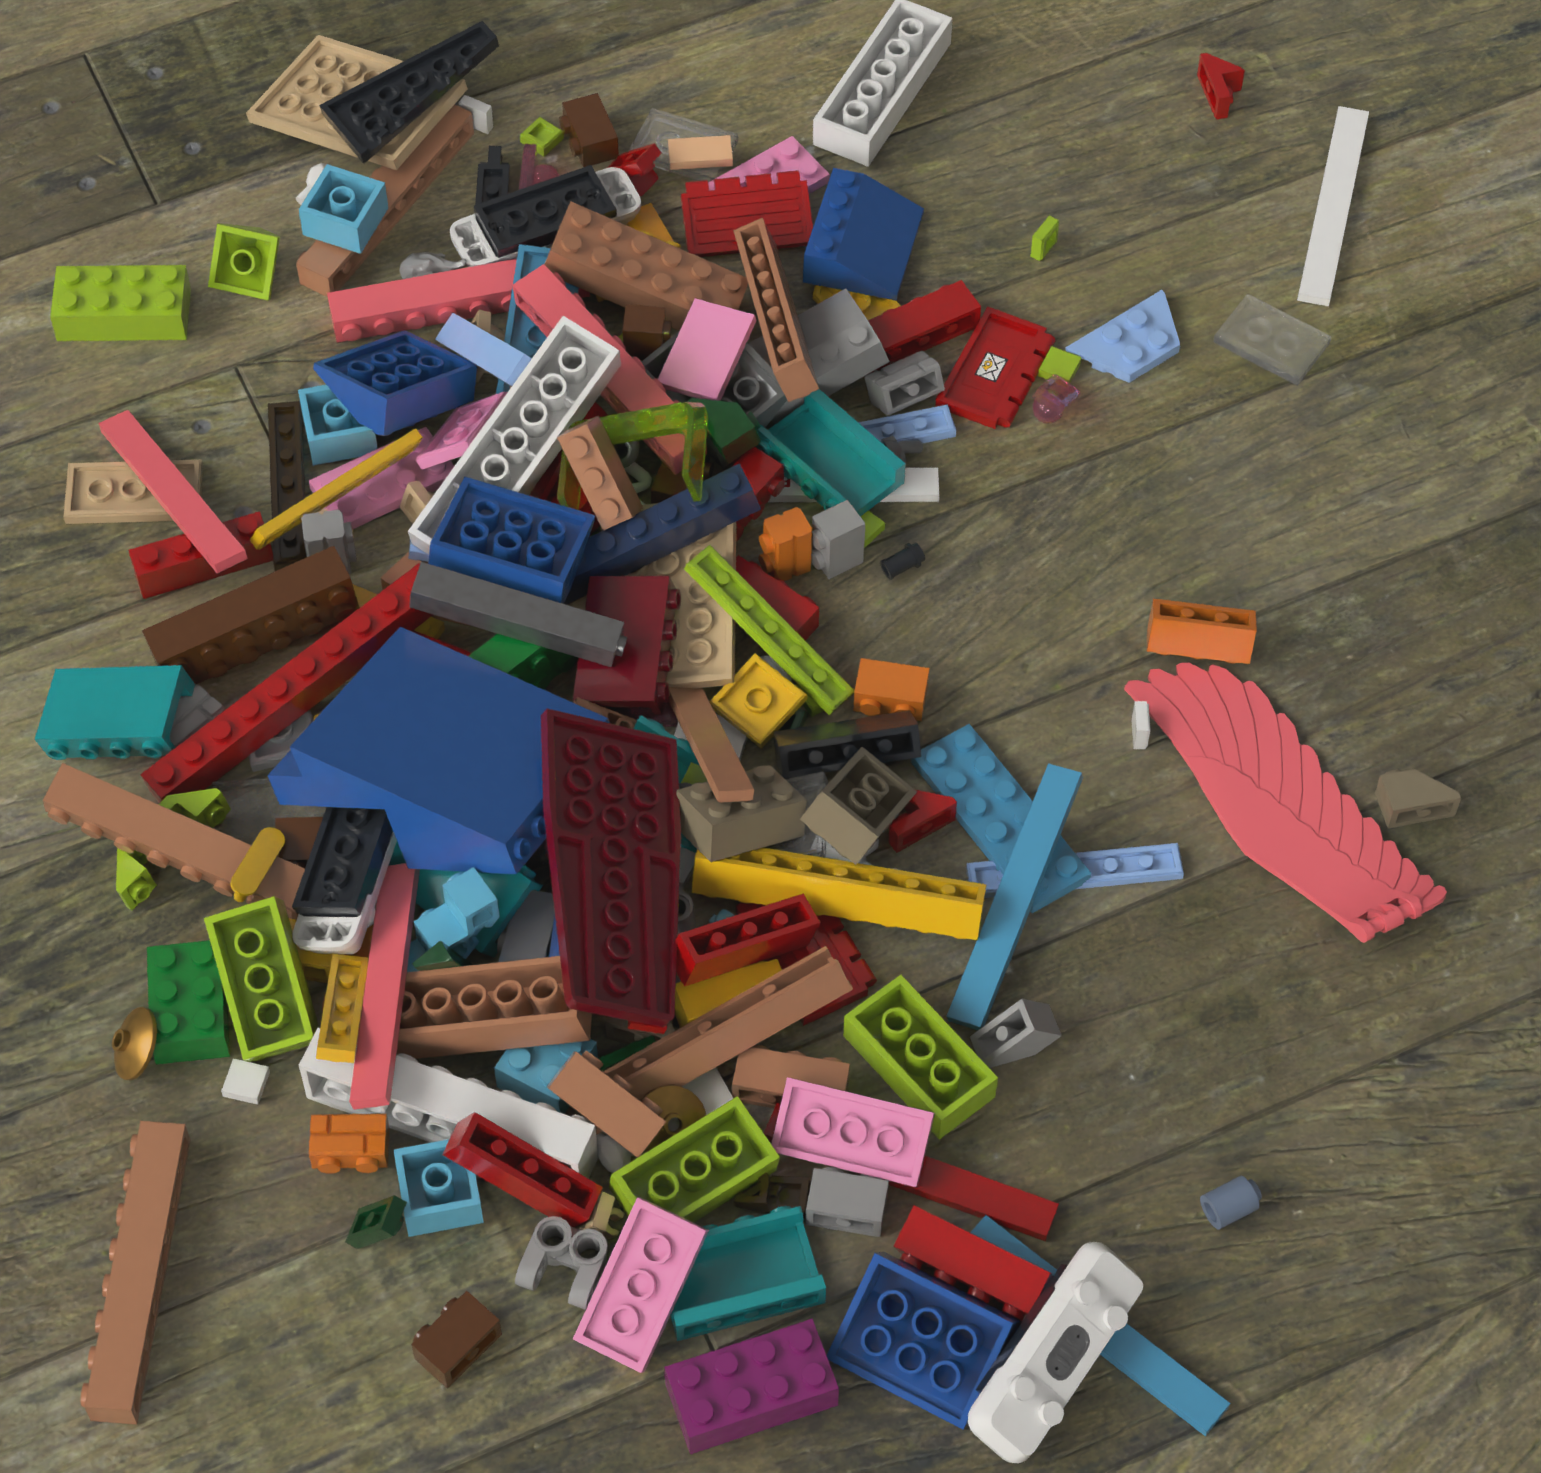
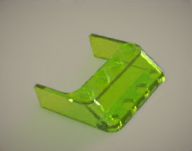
[557,402,708,510]

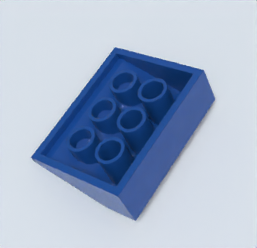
[803,168,924,300]
[313,330,477,436]
[428,477,595,604]
[827,1251,1020,1430]

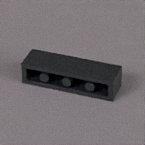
[773,710,921,779]

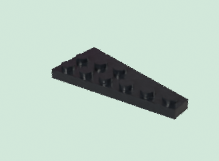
[319,21,499,164]

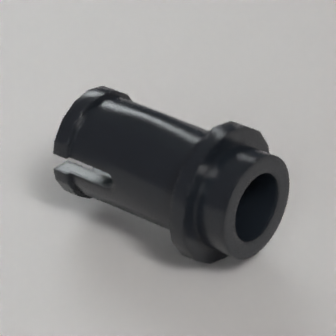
[880,543,925,580]

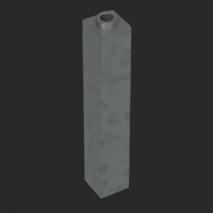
[409,562,627,667]

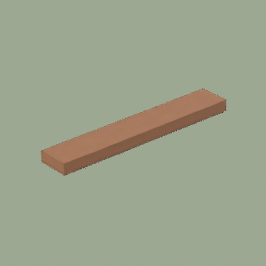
[668,687,754,803]

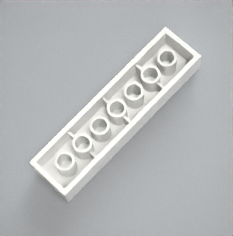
[408,316,621,555]
[299,1028,598,1179]

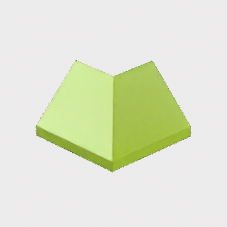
[208,223,280,300]

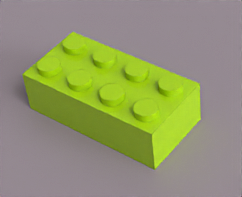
[50,265,191,341]
[204,896,319,1063]
[843,975,998,1140]
[609,1096,780,1223]

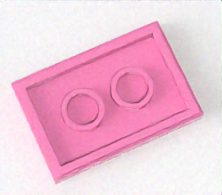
[658,298,757,401]
[416,391,508,470]

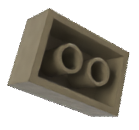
[800,747,917,865]
[676,765,807,862]

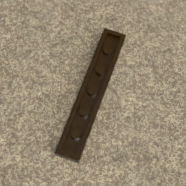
[268,401,307,571]

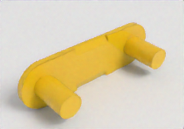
[230,827,285,902]

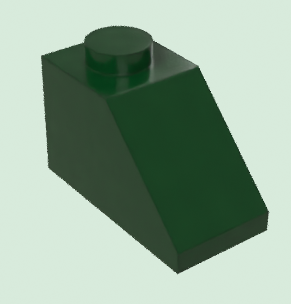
[687,398,761,464]

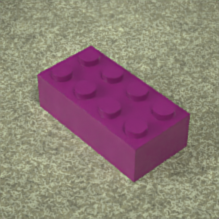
[664,1318,839,1454]

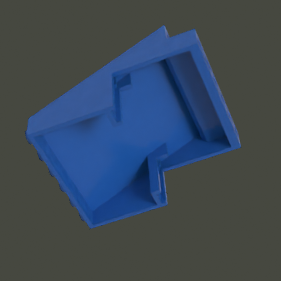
[267,627,610,874]

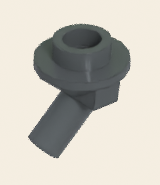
[881,435,923,463]

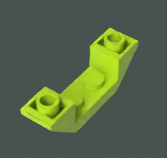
[116,788,232,911]

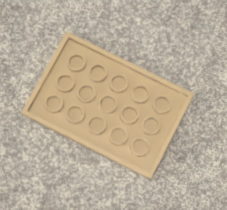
[246,35,468,170]
[601,503,736,688]

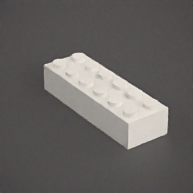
[813,0,953,167]

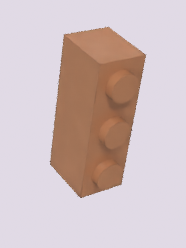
[557,416,643,530]
[732,1045,850,1108]
[546,1050,666,1158]

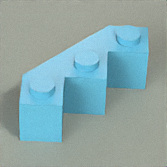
[407,867,500,972]

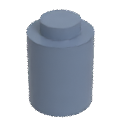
[1200,1175,1262,1230]

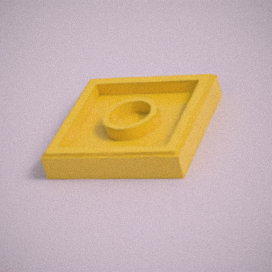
[709,653,808,749]

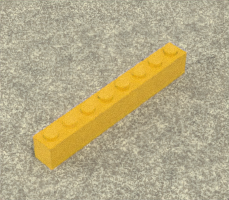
[692,848,987,940]

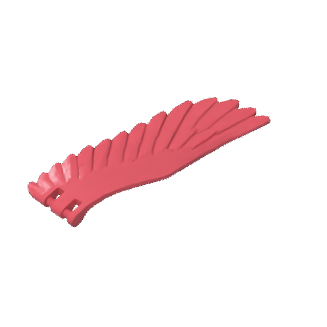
[1124,662,1447,943]

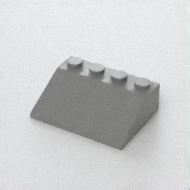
[749,288,890,425]

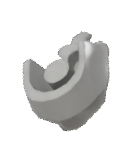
[399,252,466,279]

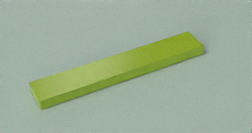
[684,545,855,716]

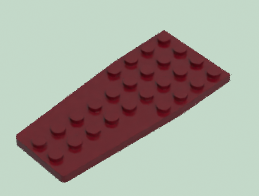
[541,708,681,1027]

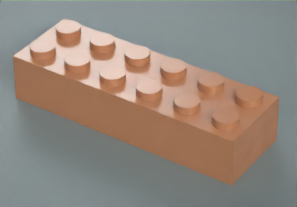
[544,201,748,331]
[396,956,592,1059]

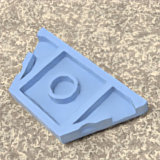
[1065,290,1180,383]

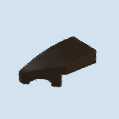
[734,1173,811,1218]

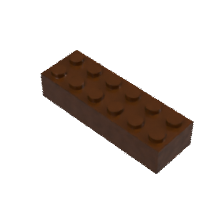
[142,546,360,685]

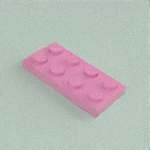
[708,136,830,194]
[309,427,454,529]
[771,1077,935,1187]
[573,1197,709,1373]

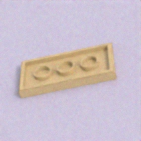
[63,459,203,524]

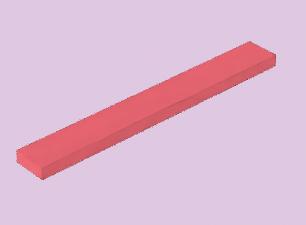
[98,410,248,573]
[349,863,420,1110]

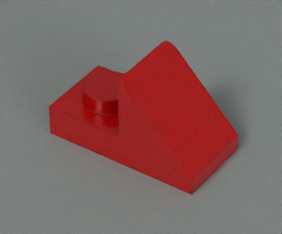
[1197,53,1245,120]
[607,143,662,196]
[889,790,957,853]

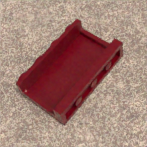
[573,576,681,715]

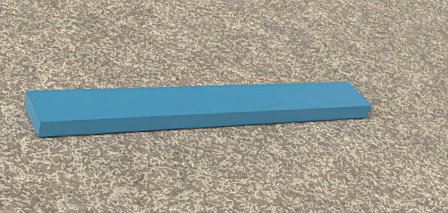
[946,763,1083,1030]
[970,1215,1230,1436]

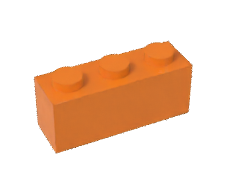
[1147,598,1257,664]

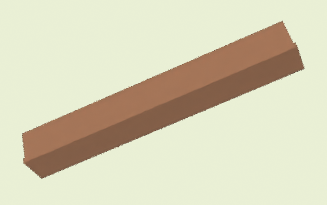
[581,946,853,1135]

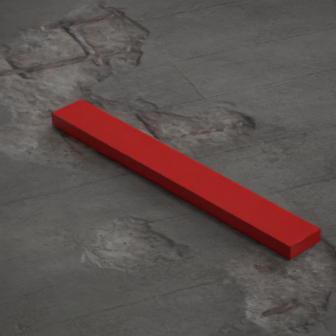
[764,1103,1059,1242]

